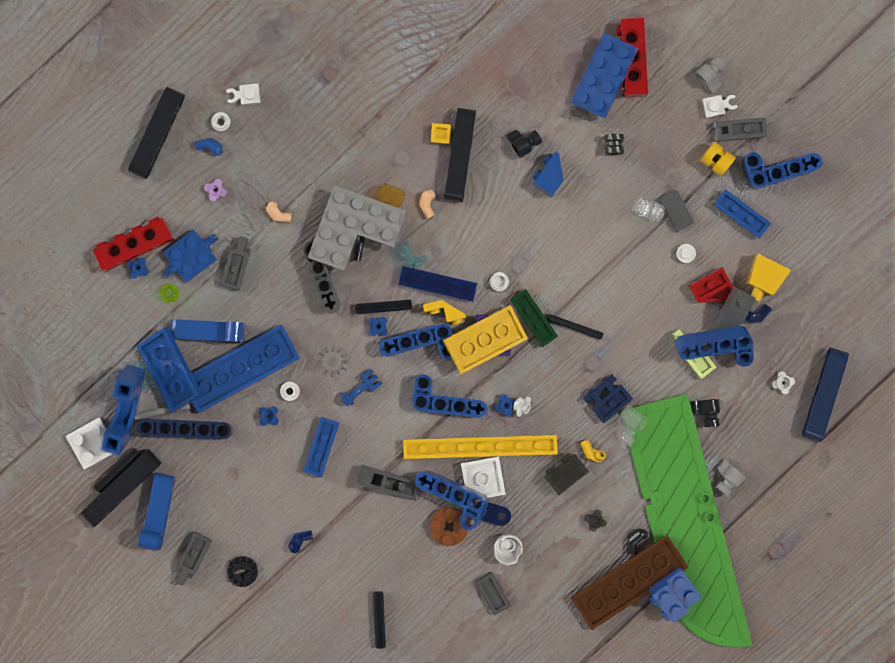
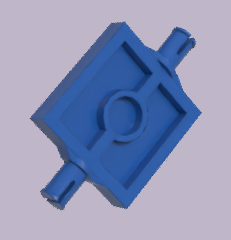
[162,229,219,283]

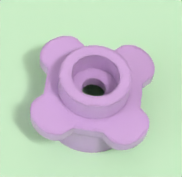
[204,179,227,201]

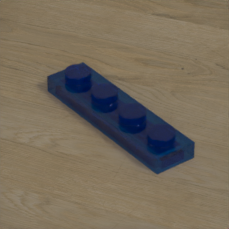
[398,266,477,302]

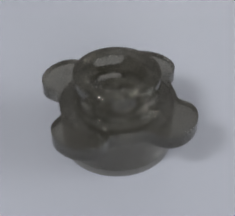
[584,509,607,532]

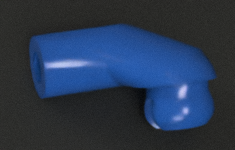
[195,138,223,156]

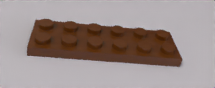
[570,535,689,630]

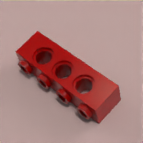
[616,18,648,98]
[93,217,174,272]

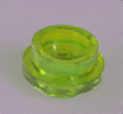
[160,284,179,303]

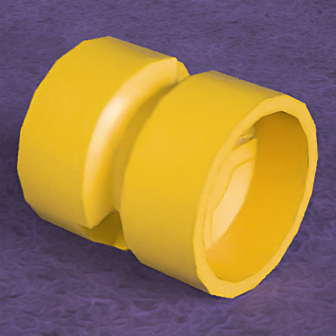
[700,141,736,177]

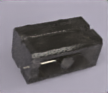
[544,453,589,495]

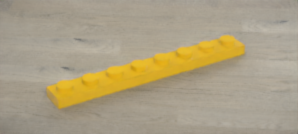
[403,435,558,459]

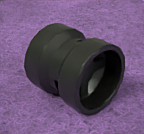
[605,133,624,155]

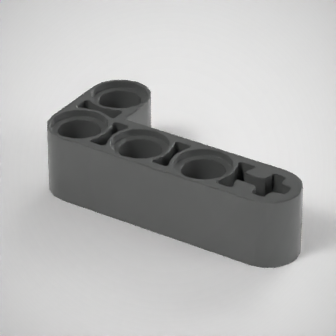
[303,240,340,314]

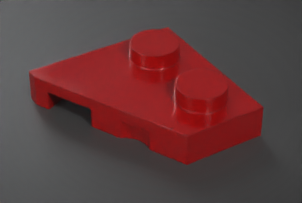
[688,267,733,303]

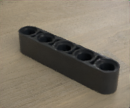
[128,87,185,179]
[444,108,476,203]
[80,449,162,528]

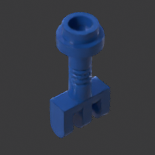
[341,369,383,407]

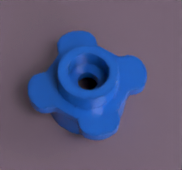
[127,257,149,279]
[368,317,388,336]
[495,394,516,417]
[259,406,279,426]

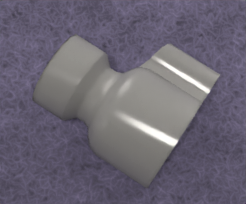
[695,56,726,94]
[716,460,746,497]

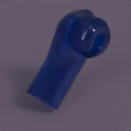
[745,304,772,323]
[288,530,313,553]

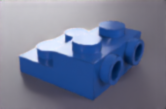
[649,567,703,624]

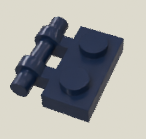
[583,374,633,423]

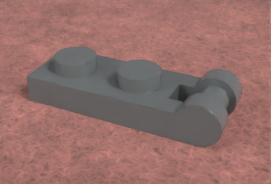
[712,117,767,142]

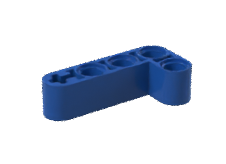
[742,152,823,190]
[170,319,246,343]
[379,324,453,360]
[675,326,754,367]
[413,374,487,417]
[415,470,489,530]
[138,472,175,551]

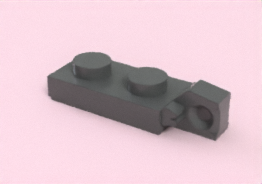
[221,236,250,291]
[176,532,213,586]

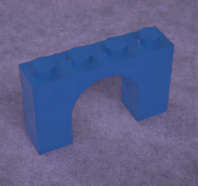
[101,365,146,455]

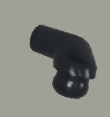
[628,528,648,554]

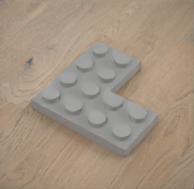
[308,185,407,271]

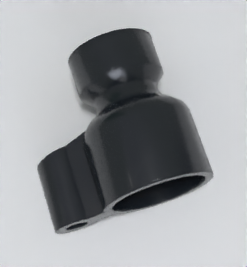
[506,130,543,158]
[691,399,720,427]

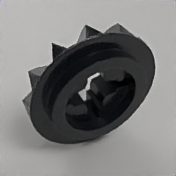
[227,556,258,587]

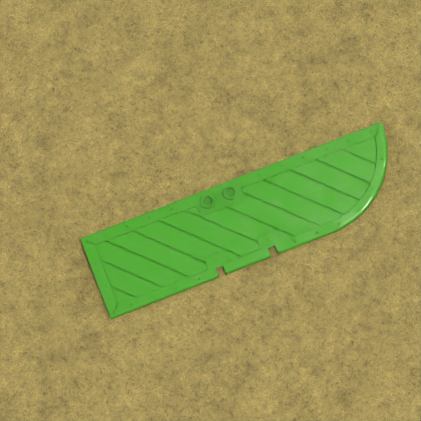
[620,394,753,648]

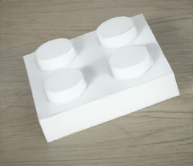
[66,417,112,470]
[461,456,506,500]

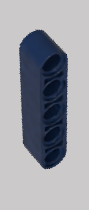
[802,347,849,442]
[137,419,233,440]

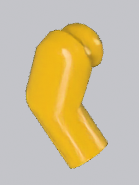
[580,439,606,463]

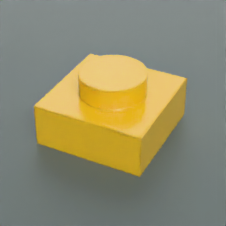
[431,123,451,145]

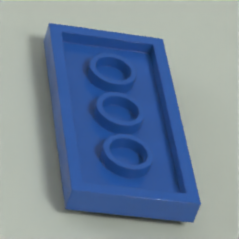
[571,33,638,119]
[137,327,203,413]

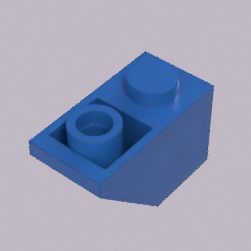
[533,152,564,198]

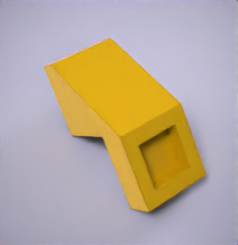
[423,300,466,325]

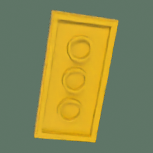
[443,305,528,375]

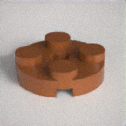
[430,507,468,546]

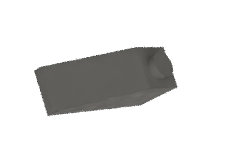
[711,287,756,342]
[356,465,419,501]

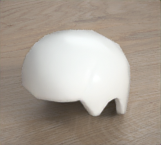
[494,534,523,565]

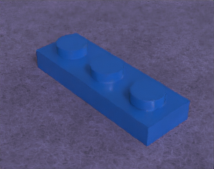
[713,189,771,239]
[303,417,340,478]

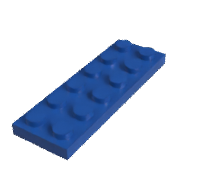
[192,324,300,413]

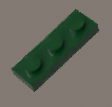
[510,289,558,347]

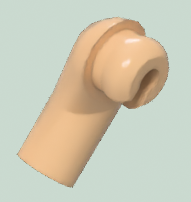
[419,190,435,219]
[266,201,292,223]

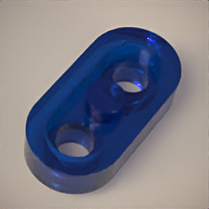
[475,501,511,526]

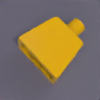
[746,254,791,303]

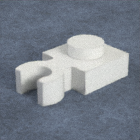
[226,84,261,105]
[702,95,738,118]

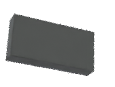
[659,190,695,232]
[475,572,511,615]

